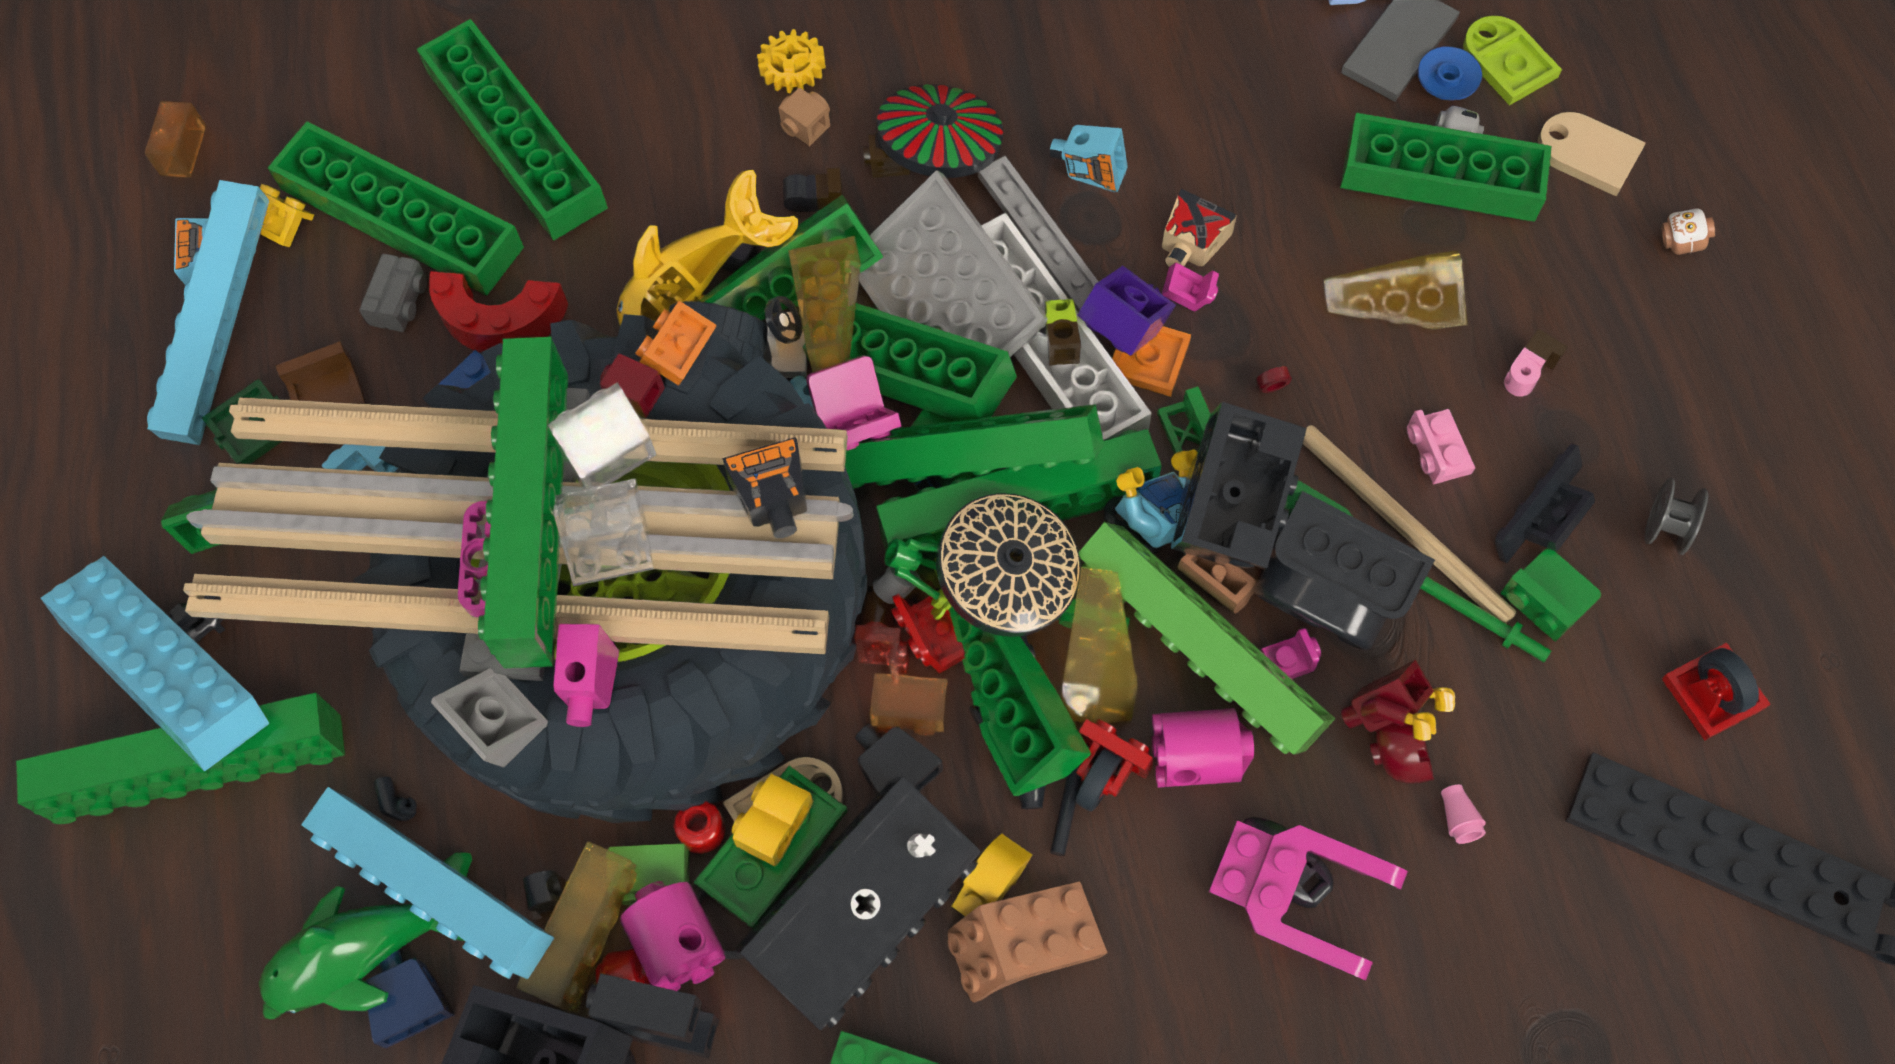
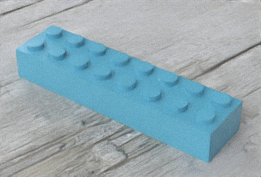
[41,556,269,772]

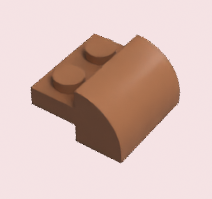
[1178,554,1264,614]

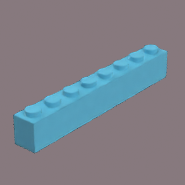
[147,180,269,445]
[302,787,555,979]

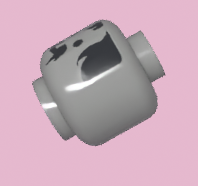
[1434,106,1484,134]

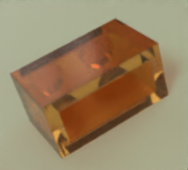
[144,101,206,177]
[870,673,948,735]

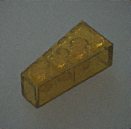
[788,236,861,373]
[516,841,637,1013]

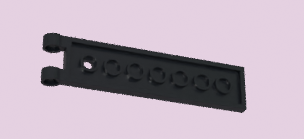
[1565,752,1895,966]

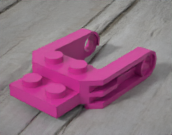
[1209,821,1408,980]

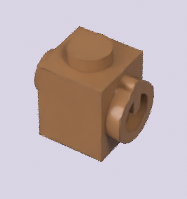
[778,87,830,146]

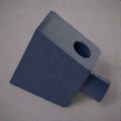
[365,949,455,1048]

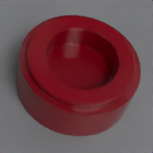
[1256,366,1292,393]

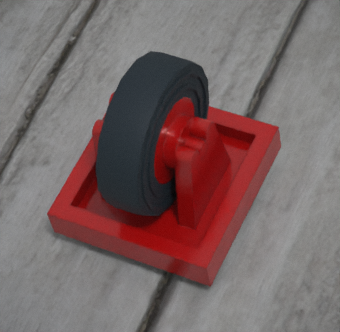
[1661,643,1771,741]
[1075,719,1153,812]

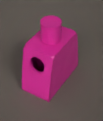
[554,624,619,727]

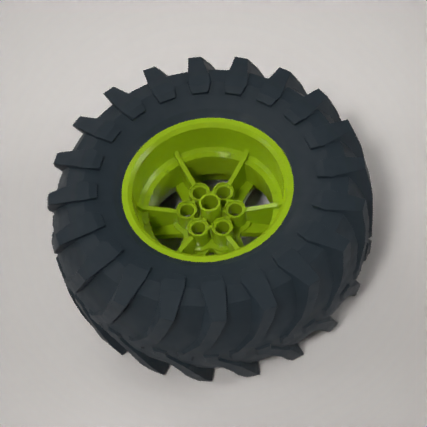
[354,314,867,823]

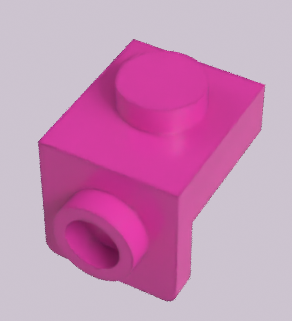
[1162,263,1219,312]

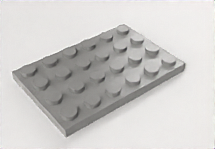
[856,170,1048,357]

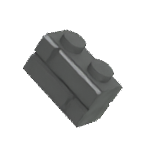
[359,254,427,332]

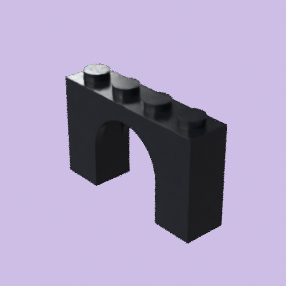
[586,974,719,1059]

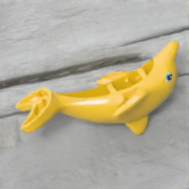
[617,170,798,326]

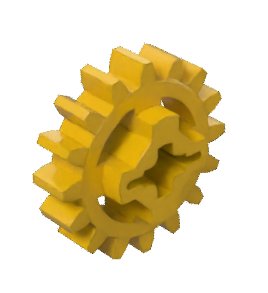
[757,29,826,93]

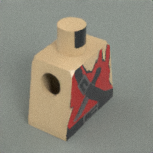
[1162,189,1237,267]

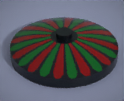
[876,84,1003,178]

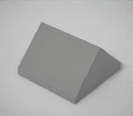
[431,668,548,767]

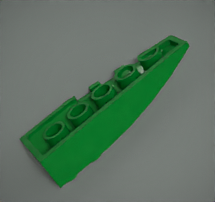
[699,195,883,320]
[949,606,1091,796]

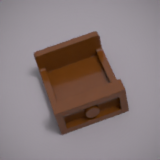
[275,341,367,446]

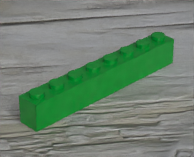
[845,404,1104,489]

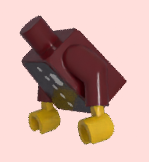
[1341,660,1455,741]

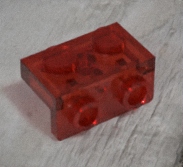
[855,622,909,686]

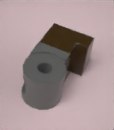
[873,565,941,604]

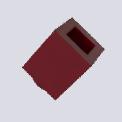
[600,353,665,418]

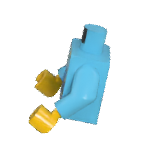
[1115,450,1198,555]

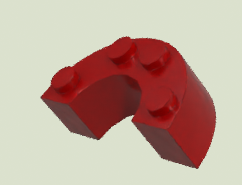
[429,271,569,352]

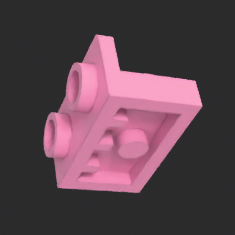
[1407,409,1475,485]

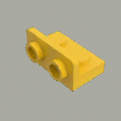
[246,184,314,247]

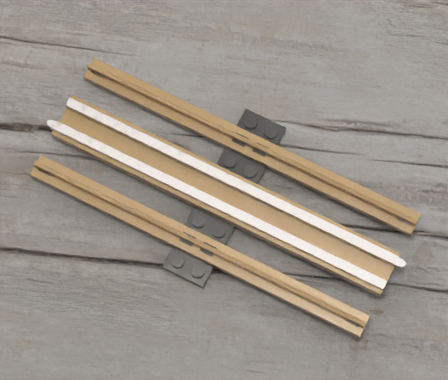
[183,388,854,681]

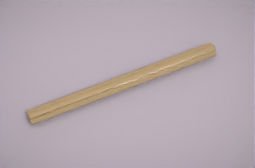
[1303,425,1516,624]

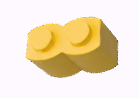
[732,774,813,867]

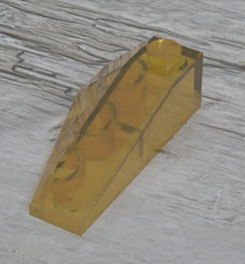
[1324,250,1468,330]
[1061,567,1137,723]

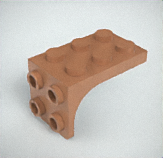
[948,881,1107,1002]

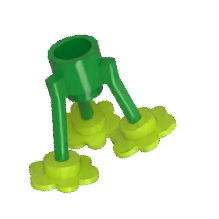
[884,538,951,620]

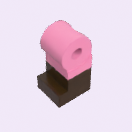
[1504,329,1568,397]

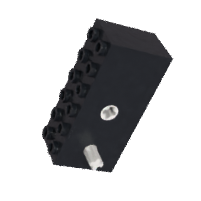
[735,776,981,1031]

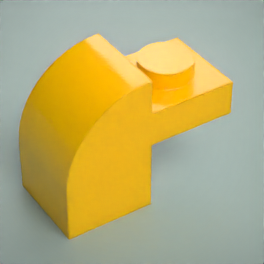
[952,833,1032,916]

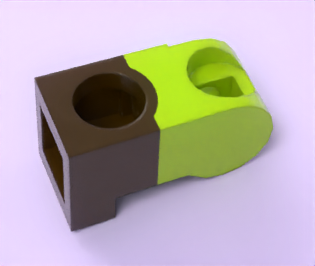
[1045,299,1081,366]

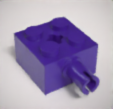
[1077,266,1176,356]

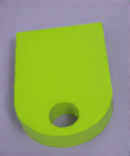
[1463,16,1562,105]

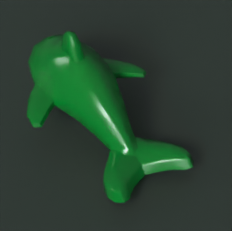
[259,852,472,1019]

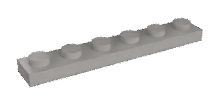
[978,156,1098,312]

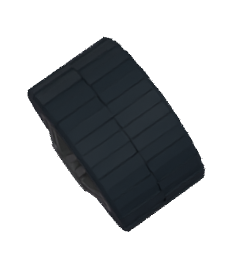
[668,301,768,362]

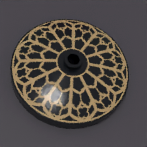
[936,493,1081,637]

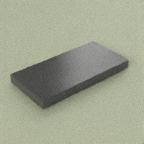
[1341,0,1460,102]

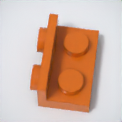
[635,301,717,386]

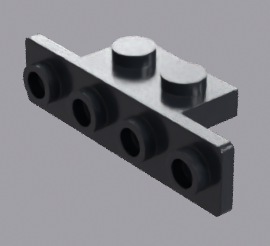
[1495,443,1595,563]

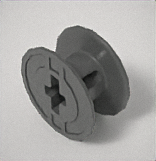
[1644,477,1708,555]

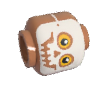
[1661,208,1715,255]

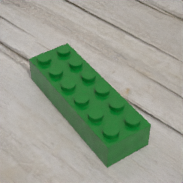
[1340,113,1552,222]
[802,297,1017,421]

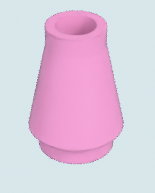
[1441,784,1486,844]

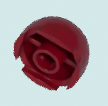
[1370,713,1434,784]

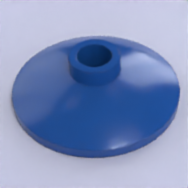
[1418,47,1482,100]

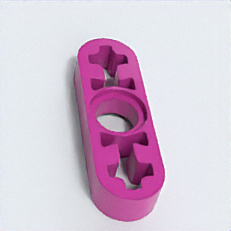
[458,501,491,617]

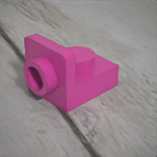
[1261,628,1321,679]

